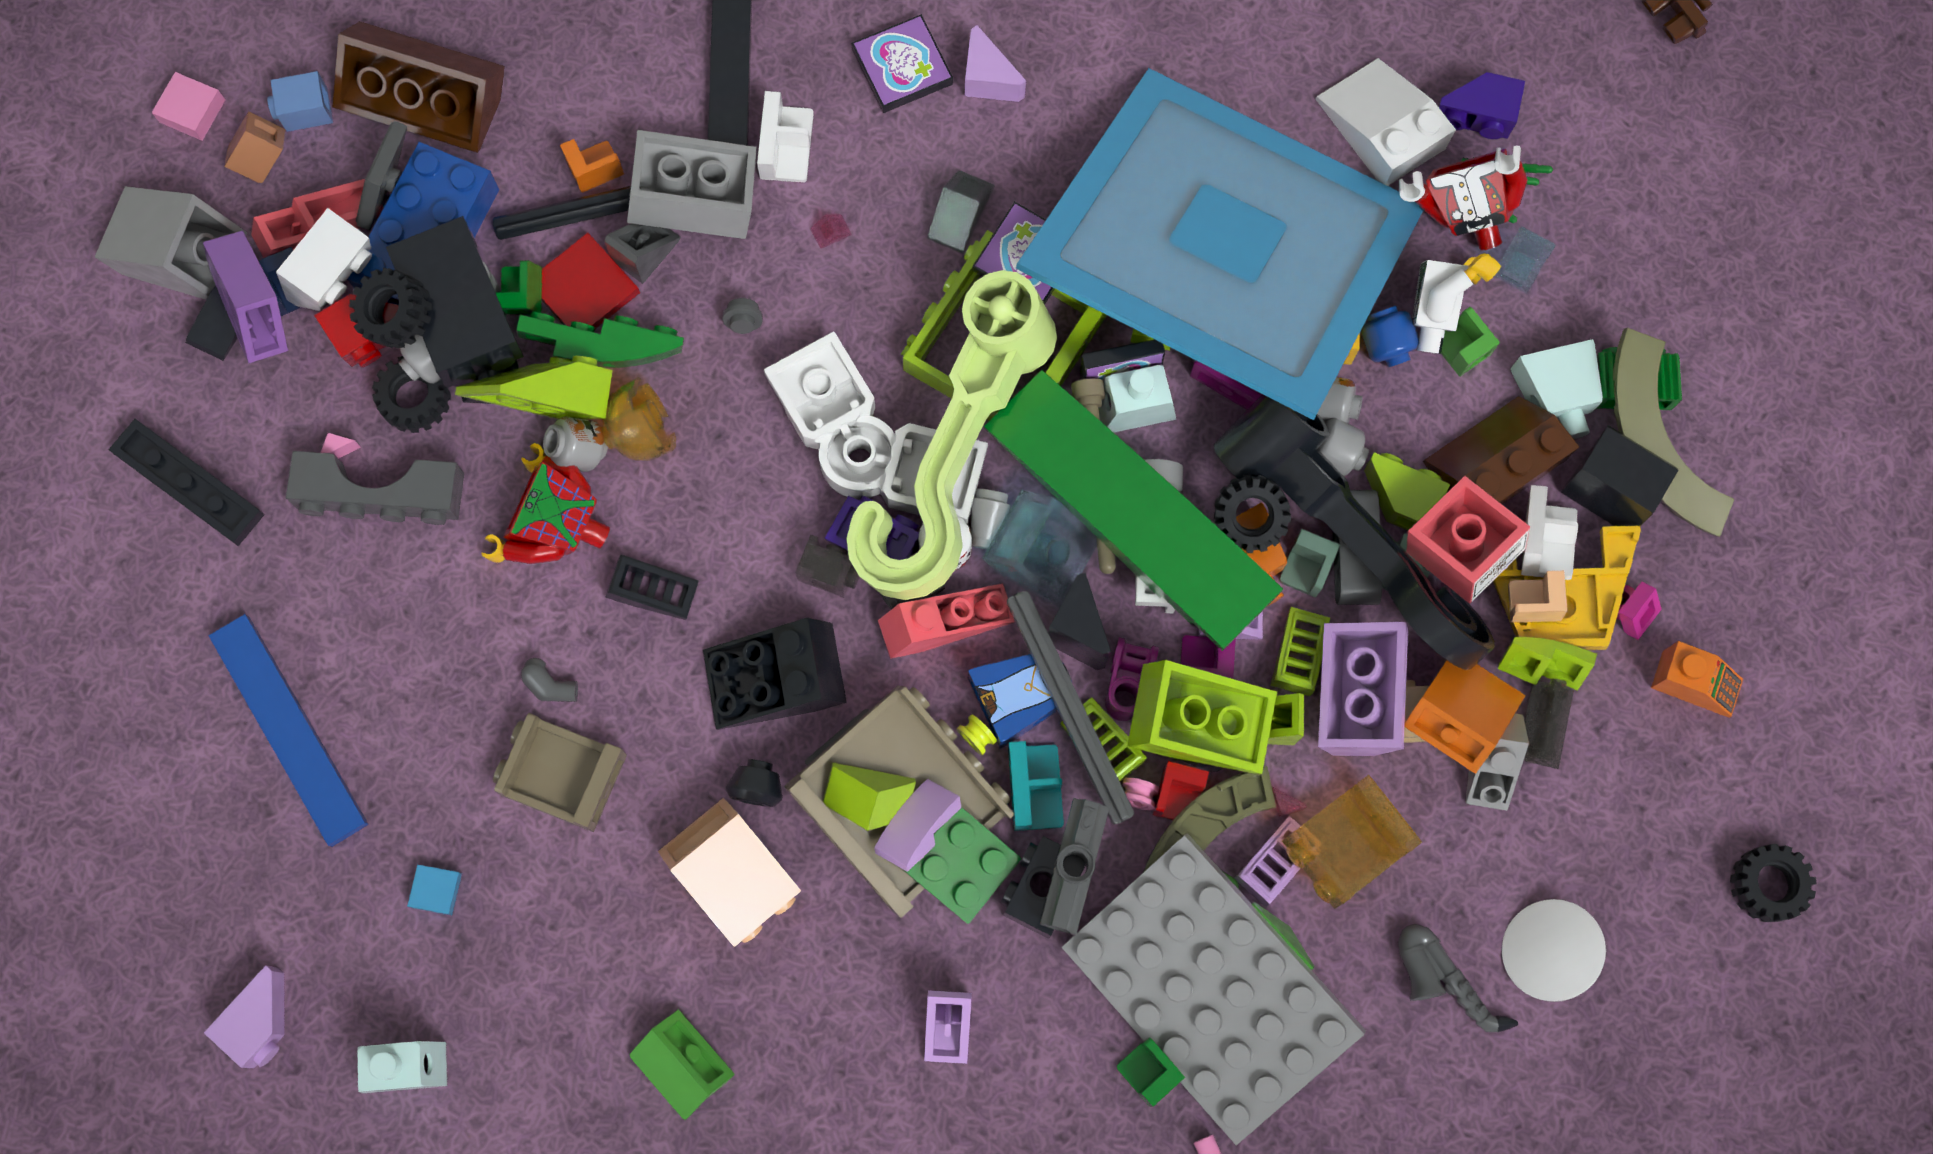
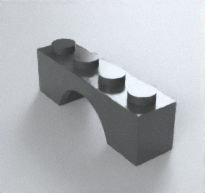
[286,451,464,525]

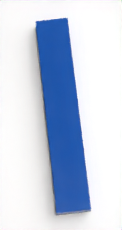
[208,614,369,847]

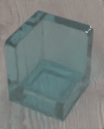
[1494,226,1556,294]

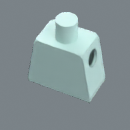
[1511,339,1603,439]
[1098,365,1176,432]
[357,1041,447,1093]

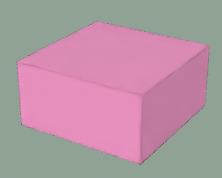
[152,72,225,141]

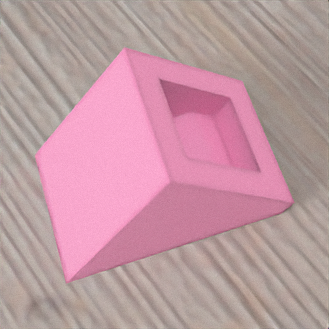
[320,433,361,459]

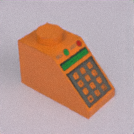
[1651,641,1743,718]

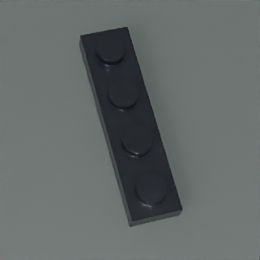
[108,419,265,546]

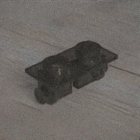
[1524,679,1574,769]

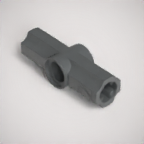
[1040,798,1109,935]

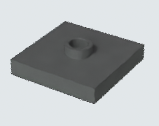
[356,120,408,230]

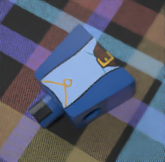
[968,654,1072,749]

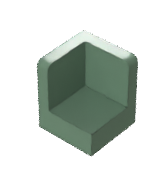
[1279,529,1340,598]

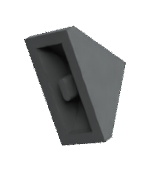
[604,224,681,284]

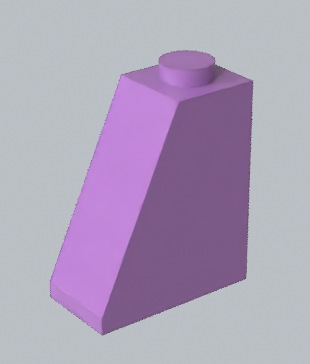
[203,231,288,363]

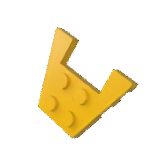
[1493,526,1641,650]

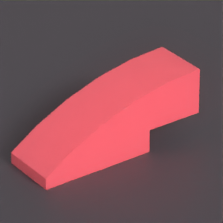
[251,179,384,258]

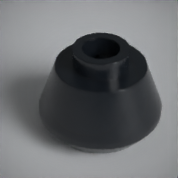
[726,759,783,807]

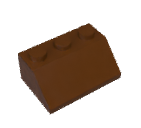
[1423,396,1579,504]

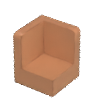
[224,111,286,183]

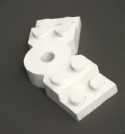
[764,331,988,523]

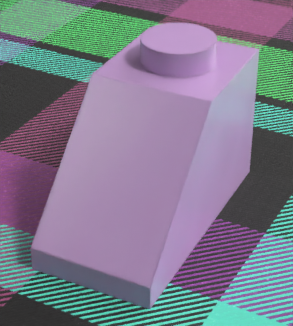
[204,965,284,1068]

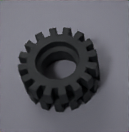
[1214,474,1291,553]

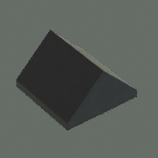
[1561,425,1679,526]
[1048,573,1111,670]

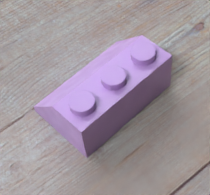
[1318,622,1408,756]

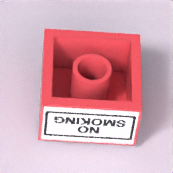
[1406,476,1530,604]

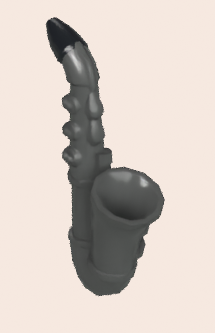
[1398,924,1518,1032]

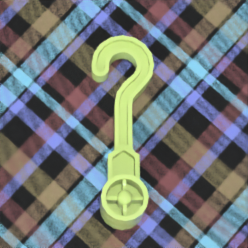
[847,270,1057,600]

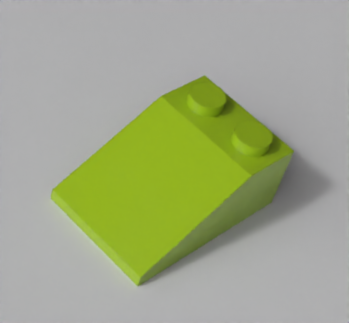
[455,356,613,419]
[1127,660,1277,774]

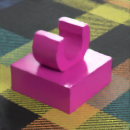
[1616,582,1662,640]

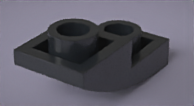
[185,285,238,361]

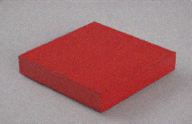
[542,233,640,329]

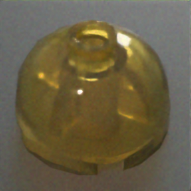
[601,377,676,461]

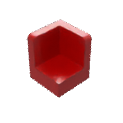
[1152,761,1209,820]

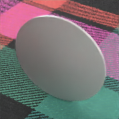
[1502,899,1606,1002]

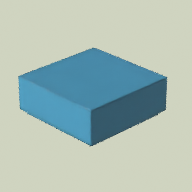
[407,865,462,916]

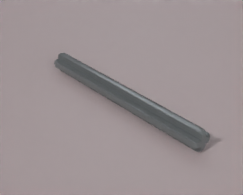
[1007,591,1134,824]

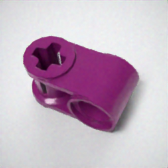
[1105,637,1159,721]

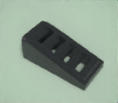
[605,554,699,620]

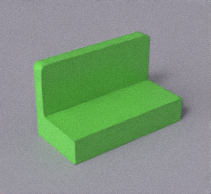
[630,1009,735,1120]

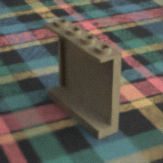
[784,685,1014,918]

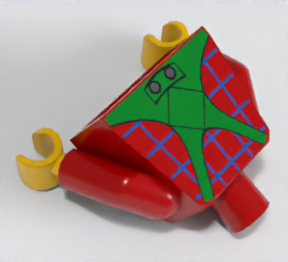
[481,443,610,564]

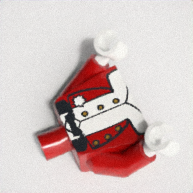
[1399,145,1528,250]

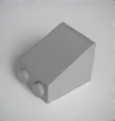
[95,186,247,300]

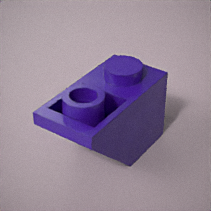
[1438,72,1525,139]

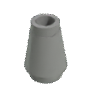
[971,489,1011,550]

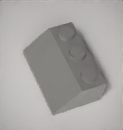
[627,130,756,239]

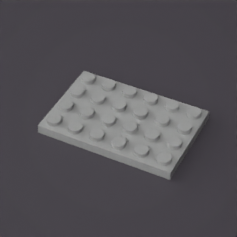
[1062,833,1366,1145]

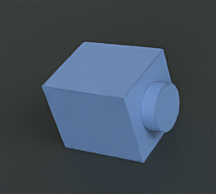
[267,71,333,132]

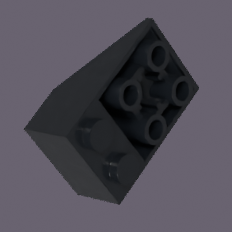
[703,617,847,730]

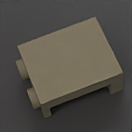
[493,713,627,832]

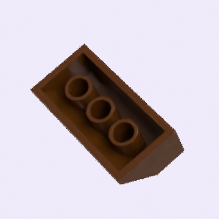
[332,21,505,153]

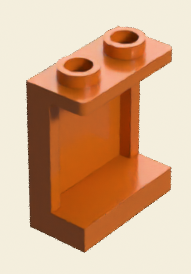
[1404,660,1526,774]

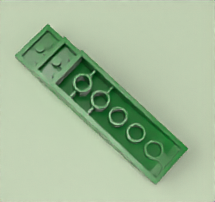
[984,370,1283,651]

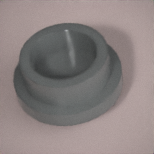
[723,298,763,334]

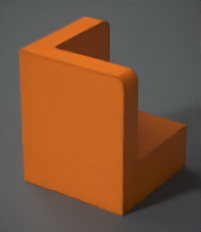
[560,139,624,193]

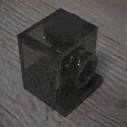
[796,534,860,598]

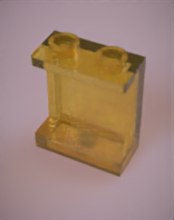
[1282,775,1422,909]

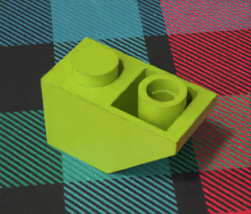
[1364,452,1450,530]

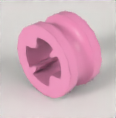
[1122,778,1160,811]

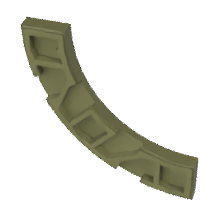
[1613,328,1734,537]
[1143,766,1276,873]

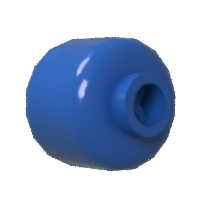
[1361,306,1419,368]

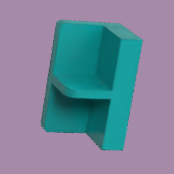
[1008,741,1064,831]

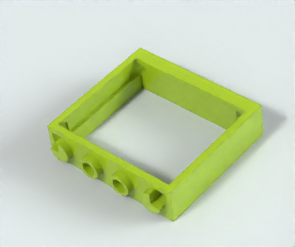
[901,230,1107,421]

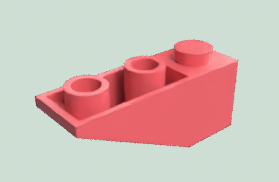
[878,583,1015,659]

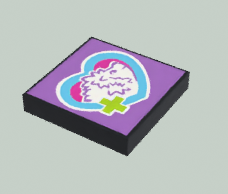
[851,14,953,113]
[972,201,1055,305]
[1079,339,1165,381]

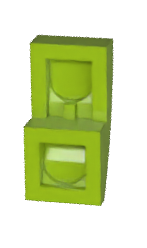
[1497,637,1597,691]

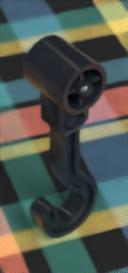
[1214,394,1495,670]

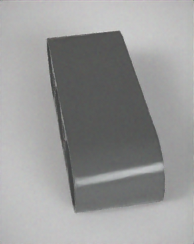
[1333,490,1382,605]

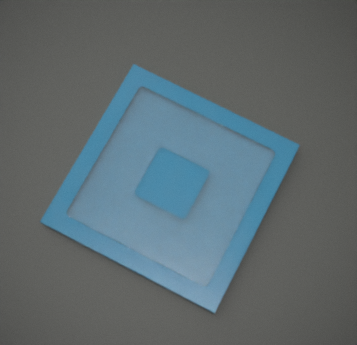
[1015,68,1423,420]

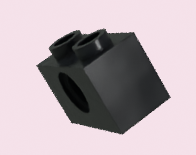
[1000,836,1086,939]

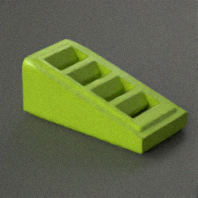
[1270,607,1330,696]
[1060,697,1147,782]

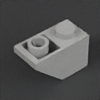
[1466,713,1529,811]

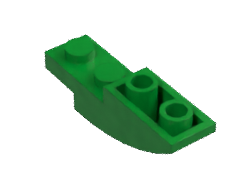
[516,312,684,368]

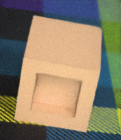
[1508,570,1567,623]

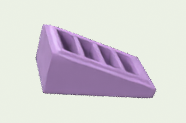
[1234,816,1321,907]

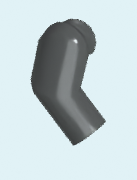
[521,658,578,702]

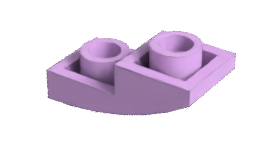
[874,779,961,872]

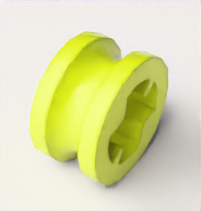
[957,714,997,755]

